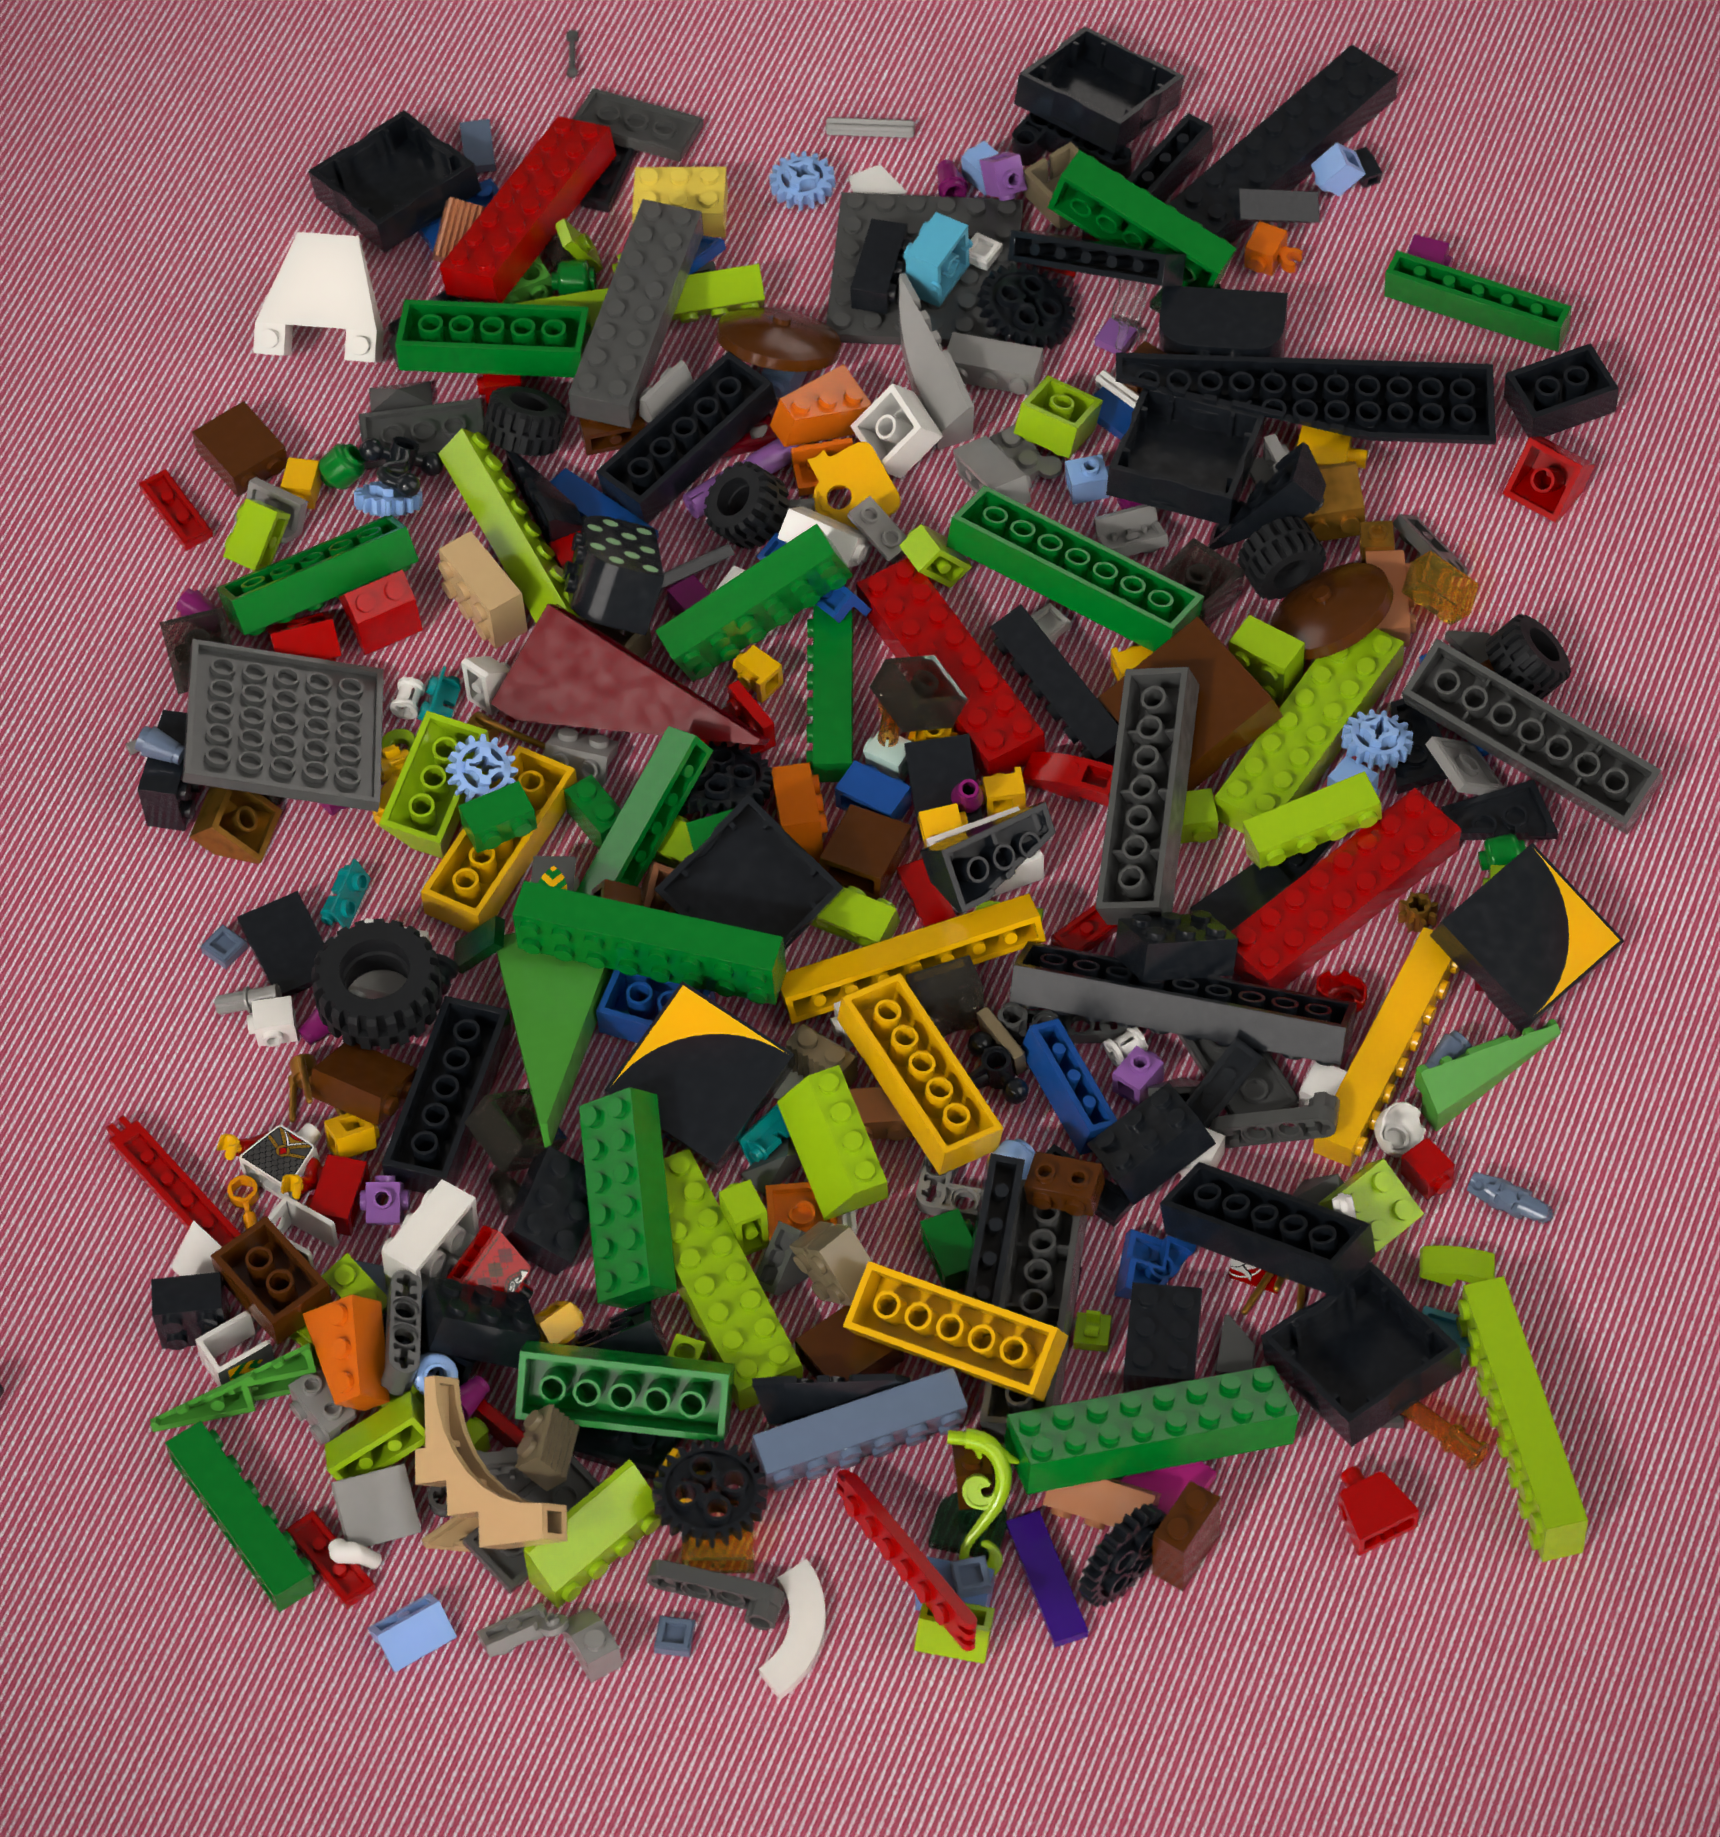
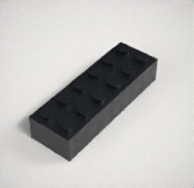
[596,351,778,524]
[382,996,513,1193]
[1160,1162,1376,1297]

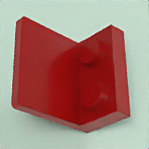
[701,680,776,754]

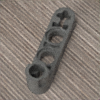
[997,1002,1127,1045]
[1210,1092,1340,1148]
[381,1270,422,1395]
[646,1560,785,1631]

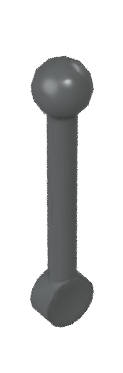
[566,30,578,78]

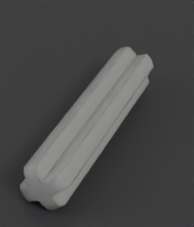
[826,117,915,138]

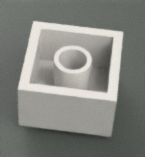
[851,383,943,479]

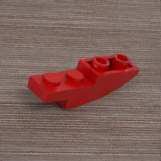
[1022,752,1113,807]

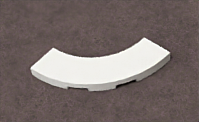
[759,1559,826,1700]

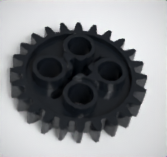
[977,263,1076,350]
[682,741,773,818]
[652,1439,768,1548]
[1078,1503,1167,1608]

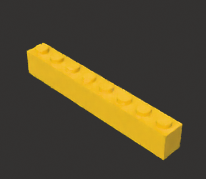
[780,893,1046,1024]
[1313,927,1460,1167]

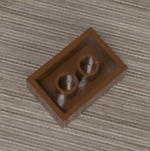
[210,1216,333,1344]

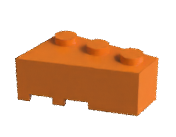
[770,364,872,447]
[771,762,828,863]
[302,1294,390,1411]

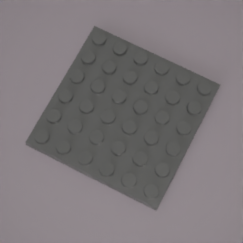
[826,192,1024,347]
[182,639,384,812]

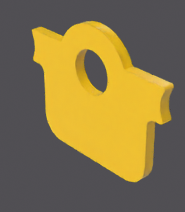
[807,442,901,530]

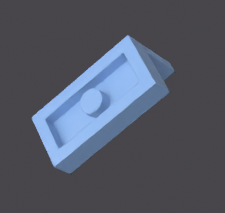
[368,1593,457,1672]

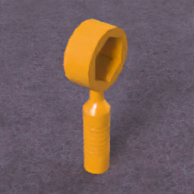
[227,1175,259,1230]

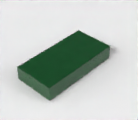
[454,915,505,974]

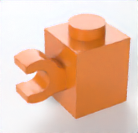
[1244,221,1303,276]

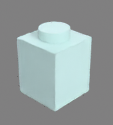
[863,728,912,780]

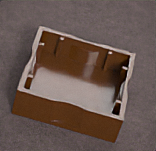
[1097,616,1283,791]

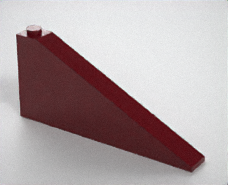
[491,604,769,745]

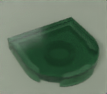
[928,1492,1007,1560]

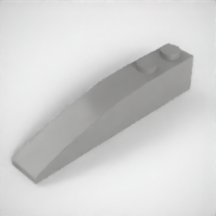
[899,273,974,450]

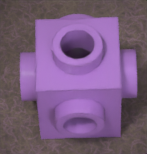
[360,1175,410,1225]

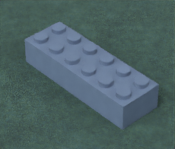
[751,1368,968,1492]

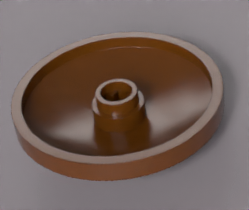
[716,307,841,372]
[1270,563,1394,660]

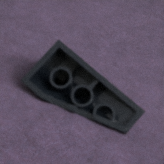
[1208,441,1326,550]
[506,450,587,546]
[920,802,1056,913]
[563,1301,667,1356]
[752,1374,911,1426]

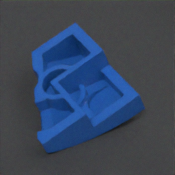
[1114,1229,1196,1299]

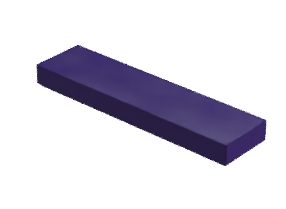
[1006,1510,1088,1648]

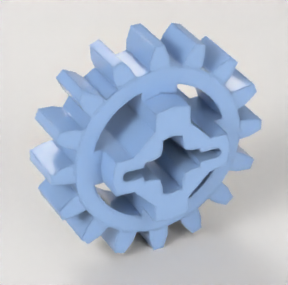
[769,151,836,211]
[354,481,422,517]
[1341,709,1413,771]
[445,734,518,802]

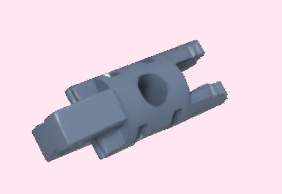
[1467,1172,1554,1224]

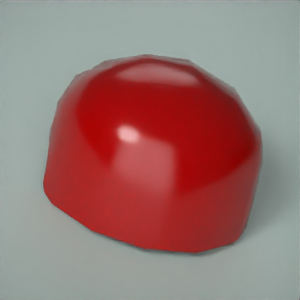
[1316,969,1368,1014]

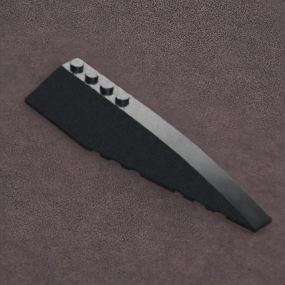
[1116,352,1496,445]

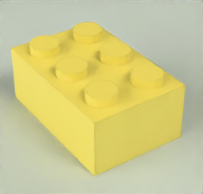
[632,167,728,237]

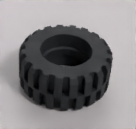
[311,919,443,1050]

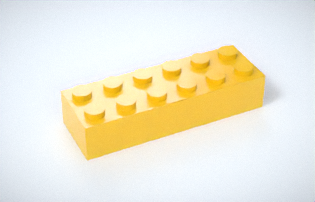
[420,745,577,933]
[837,973,1004,1175]
[843,1261,1069,1402]

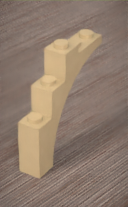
[415,1375,567,1550]

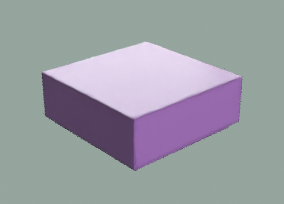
[1095,317,1137,354]

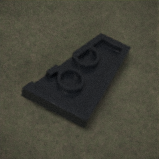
[1390,699,1448,794]
[1441,780,1558,840]

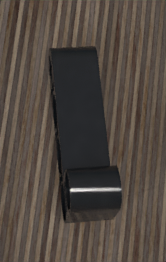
[1012,112,1131,179]

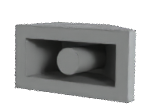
[562,1607,622,1683]

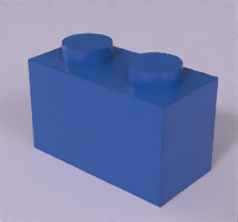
[834,760,912,821]

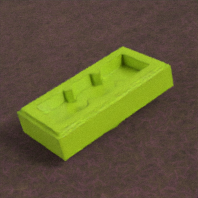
[555,218,604,273]

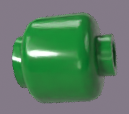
[551,259,597,295]
[319,443,365,490]
[1478,834,1526,875]

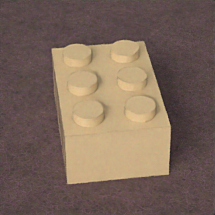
[438,531,528,649]

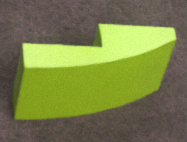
[1419,1245,1495,1287]

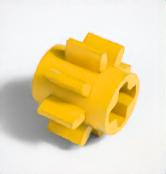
[381,744,409,782]

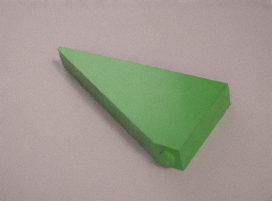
[497,933,614,1148]

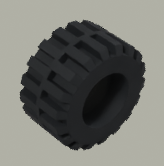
[483,386,567,456]
[704,461,790,549]
[1238,516,1327,600]
[1486,614,1571,700]

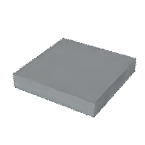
[1425,736,1504,795]

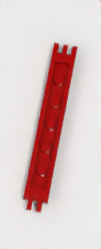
[106,1115,241,1247]
[836,1470,977,1651]

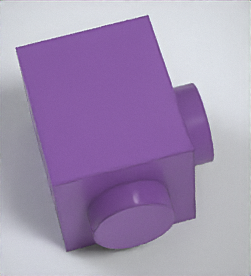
[979,152,1027,201]
[1112,1045,1164,1106]

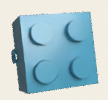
[903,212,973,307]

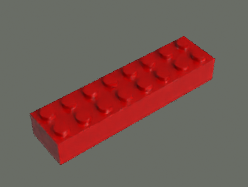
[439,116,616,303]
[856,557,1045,777]
[1231,788,1461,989]

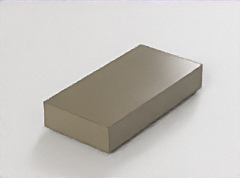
[977,1006,1027,1076]

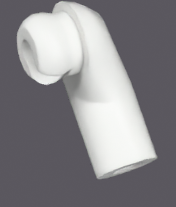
[328,1538,382,1570]

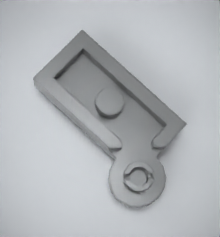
[990,424,1062,482]
[476,1602,569,1658]

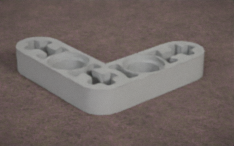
[916,1154,982,1223]

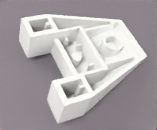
[253,232,384,362]

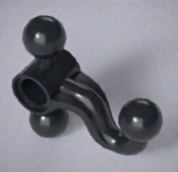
[359,436,444,498]
[967,1031,1029,1104]

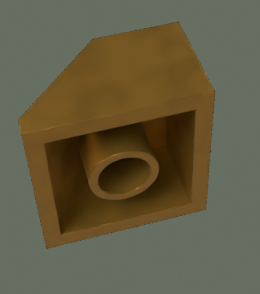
[1302,461,1365,542]
[189,786,282,864]

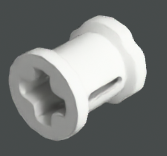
[390,677,426,720]
[1103,1027,1148,1067]

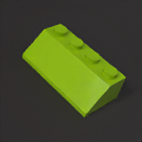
[379,711,490,859]
[1243,771,1382,869]
[777,1065,889,1221]
[523,1459,660,1609]

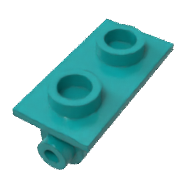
[417,666,462,725]
[320,859,371,929]
[738,1104,790,1165]

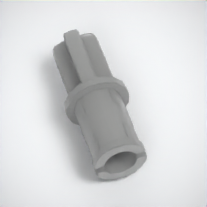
[214,983,282,1015]

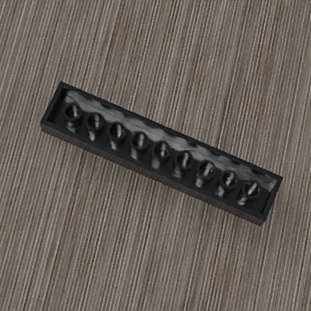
[1168,44,1398,244]
[1009,941,1357,1066]

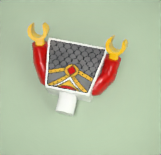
[216,1123,321,1201]

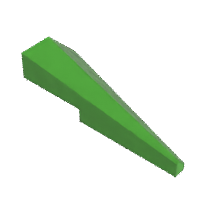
[1415,1019,1561,1132]
[150,1343,322,1432]

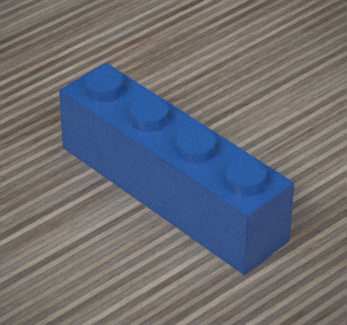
[1021,1018,1117,1155]

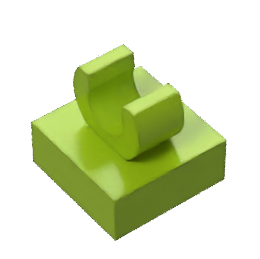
[1073,1310,1112,1352]

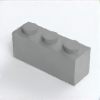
[947,332,1044,395]
[952,436,1032,505]

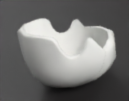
[1374,1102,1426,1158]

